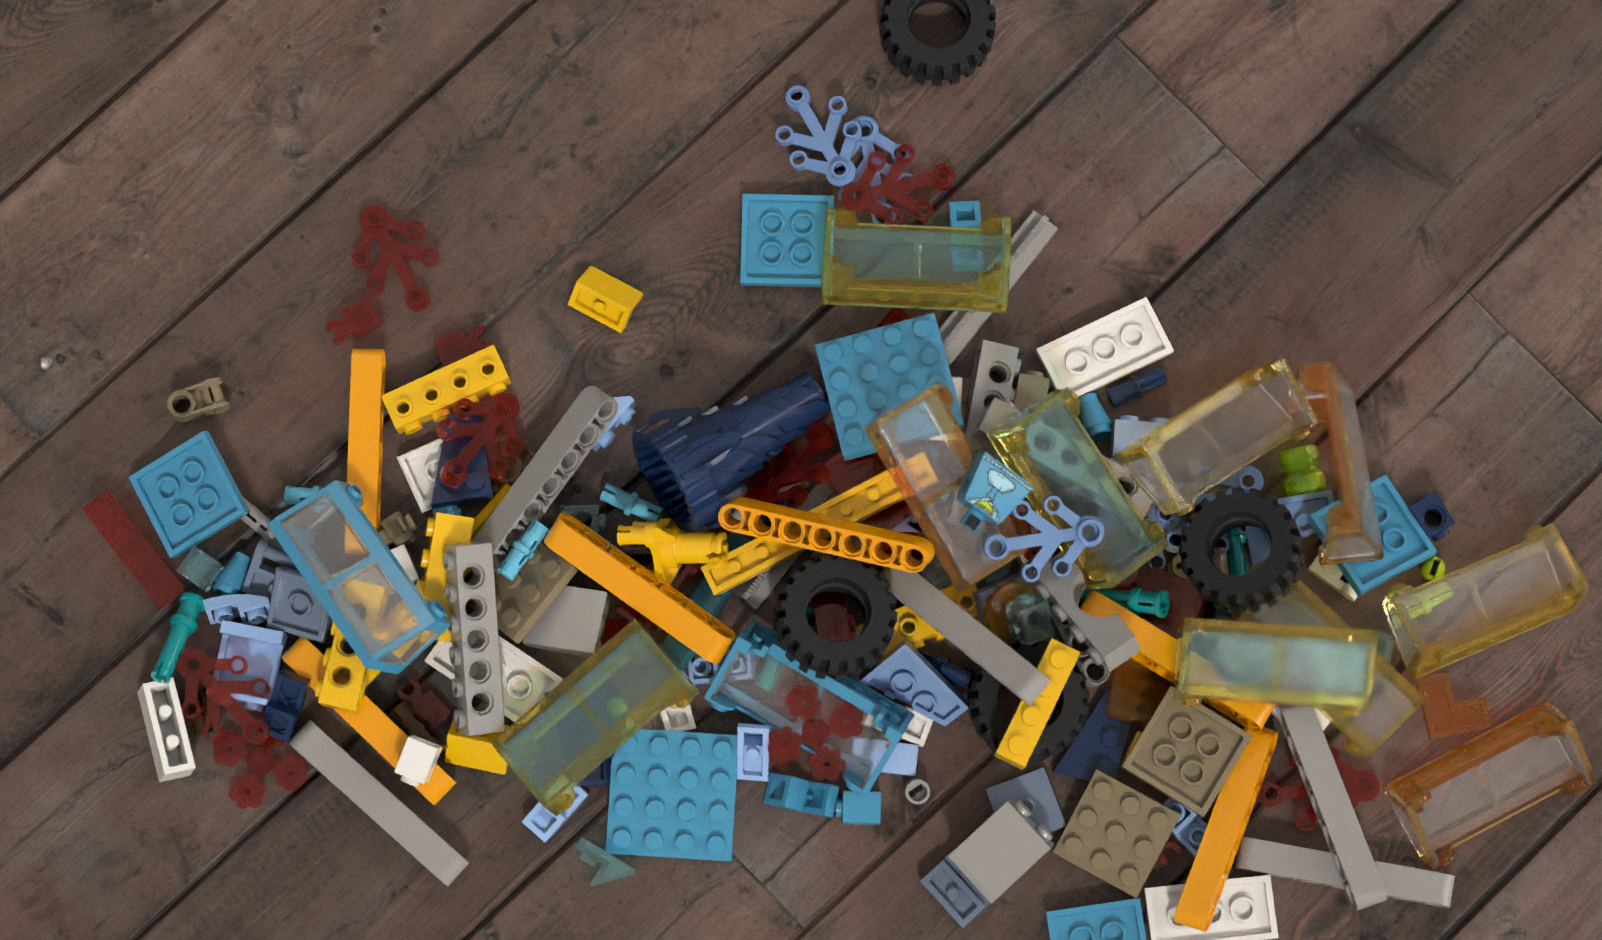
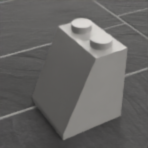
[523,586,611,661]
[948,798,1054,904]

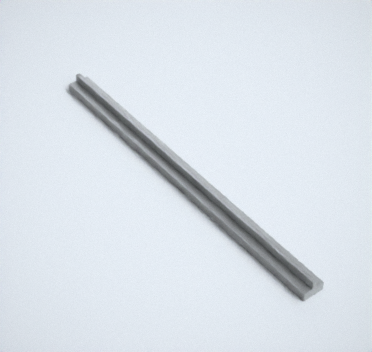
[732,210,1058,611]

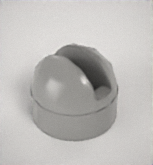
[904,778,930,804]

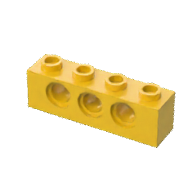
[315,580,389,714]

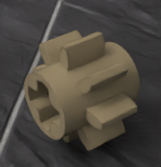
[378,511,418,548]

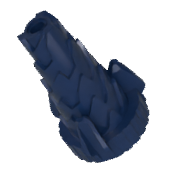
[632,371,831,533]

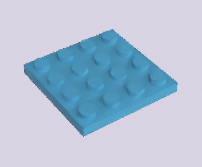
[815,313,965,461]
[605,727,738,862]

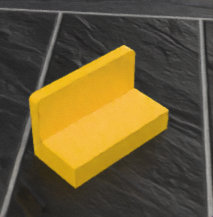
[568,266,643,333]
[445,718,516,775]

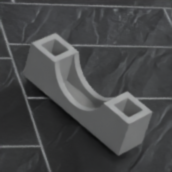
[1033,550,1140,672]

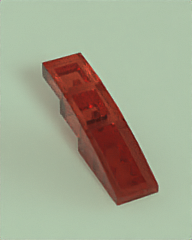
[82,489,186,610]

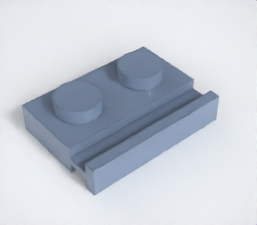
[920,850,990,929]

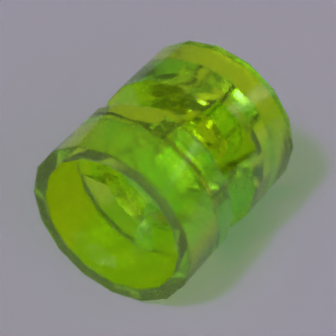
[1278,445,1327,497]

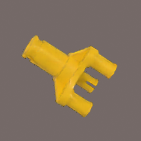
[617,518,728,586]

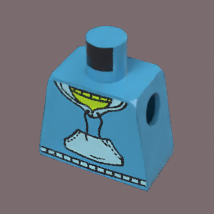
[956,452,1034,533]

